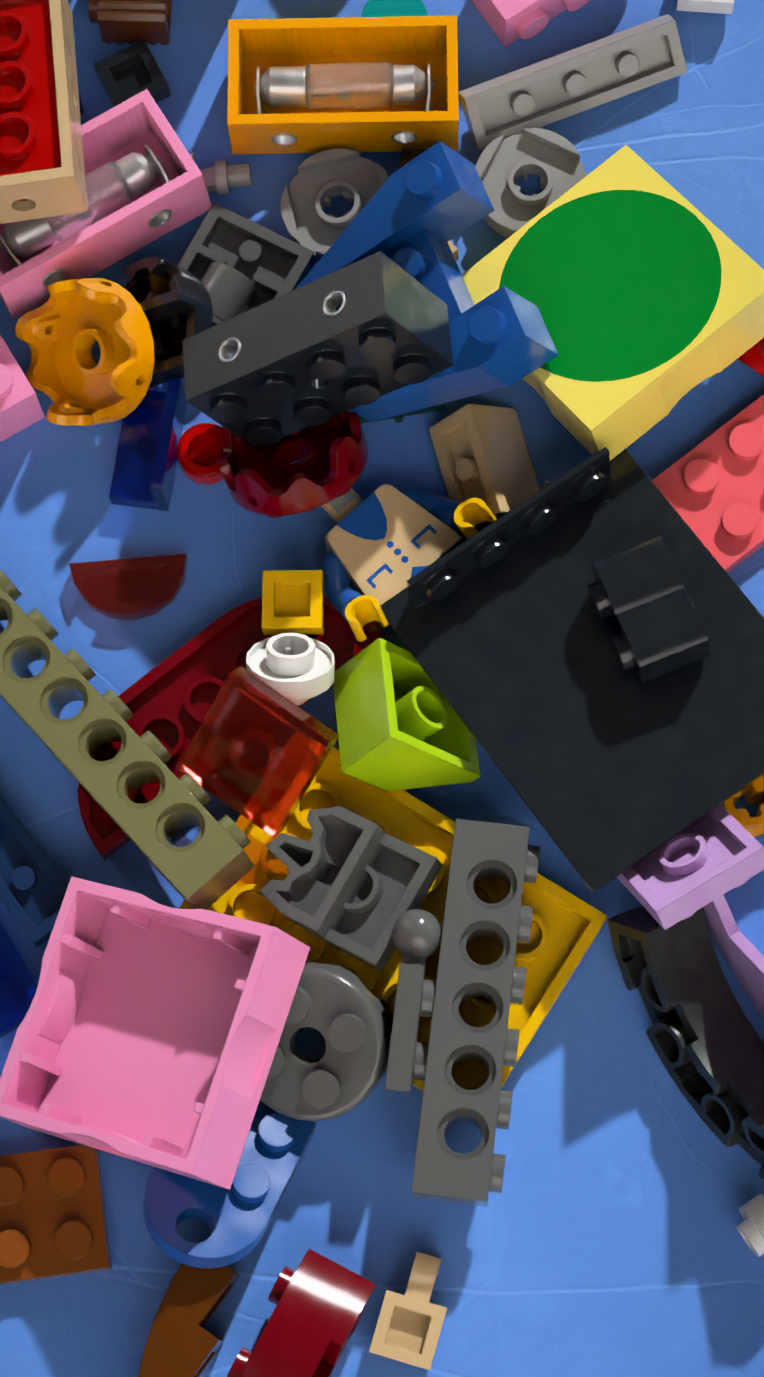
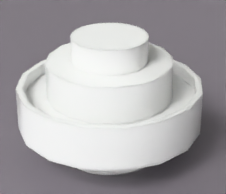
[246,633,334,706]

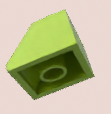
[333,638,481,791]

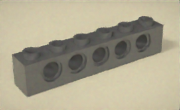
[411,818,540,1207]

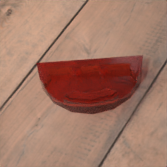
[69,554,188,621]

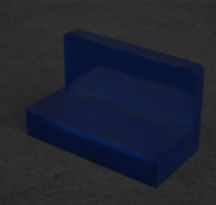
[109,378,187,511]

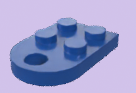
[143,1101,317,1268]

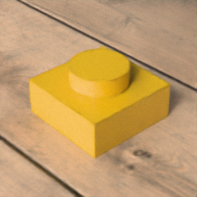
[262,570,324,635]

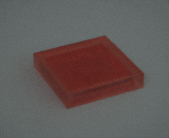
[176,666,340,838]

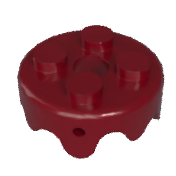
[217,411,368,518]

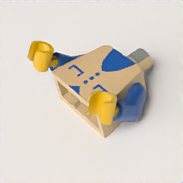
[321,483,497,642]

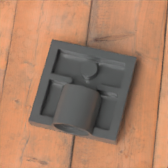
[177,203,315,327]

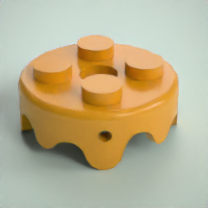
[15,278,155,426]

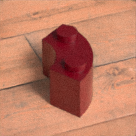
[227,1249,376,1377]

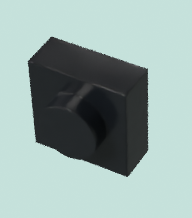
[94,40,171,107]

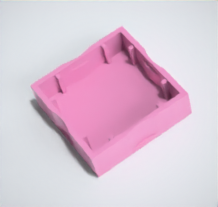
[0,876,310,1190]

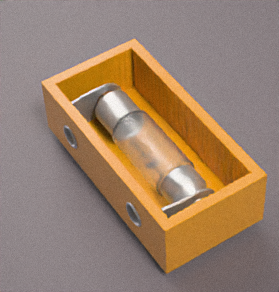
[227,15,459,155]

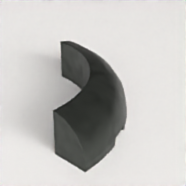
[607,906,764,1180]

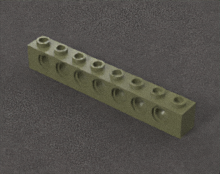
[0,570,255,910]

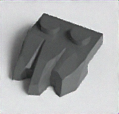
[259,806,443,972]

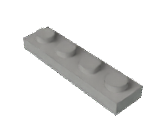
[458,14,688,150]

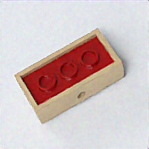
[0,0,88,224]

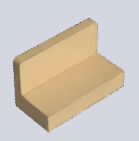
[429,403,540,535]

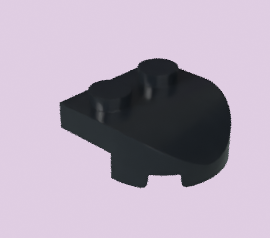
[124,257,213,388]

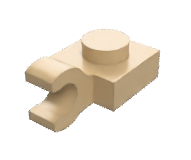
[369,1252,448,1370]

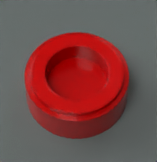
[177,423,224,485]

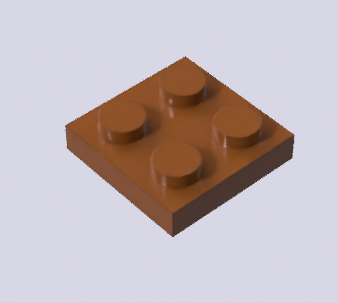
[0,1145,112,1285]

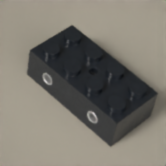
[183,251,453,449]

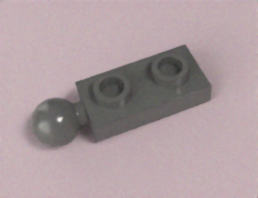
[385,909,442,1092]

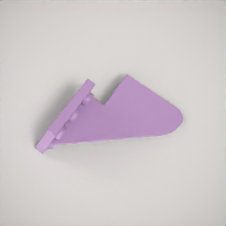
[617,806,764,1020]

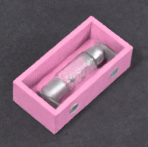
[0,89,212,320]

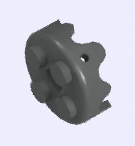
[260,960,393,1121]

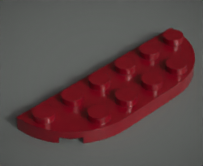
[77,597,386,861]

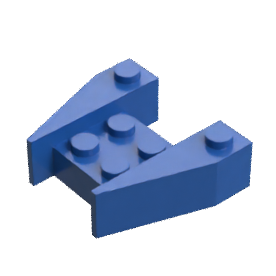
[296,141,559,422]

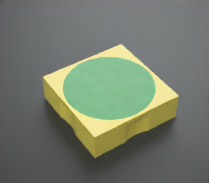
[462,145,764,461]

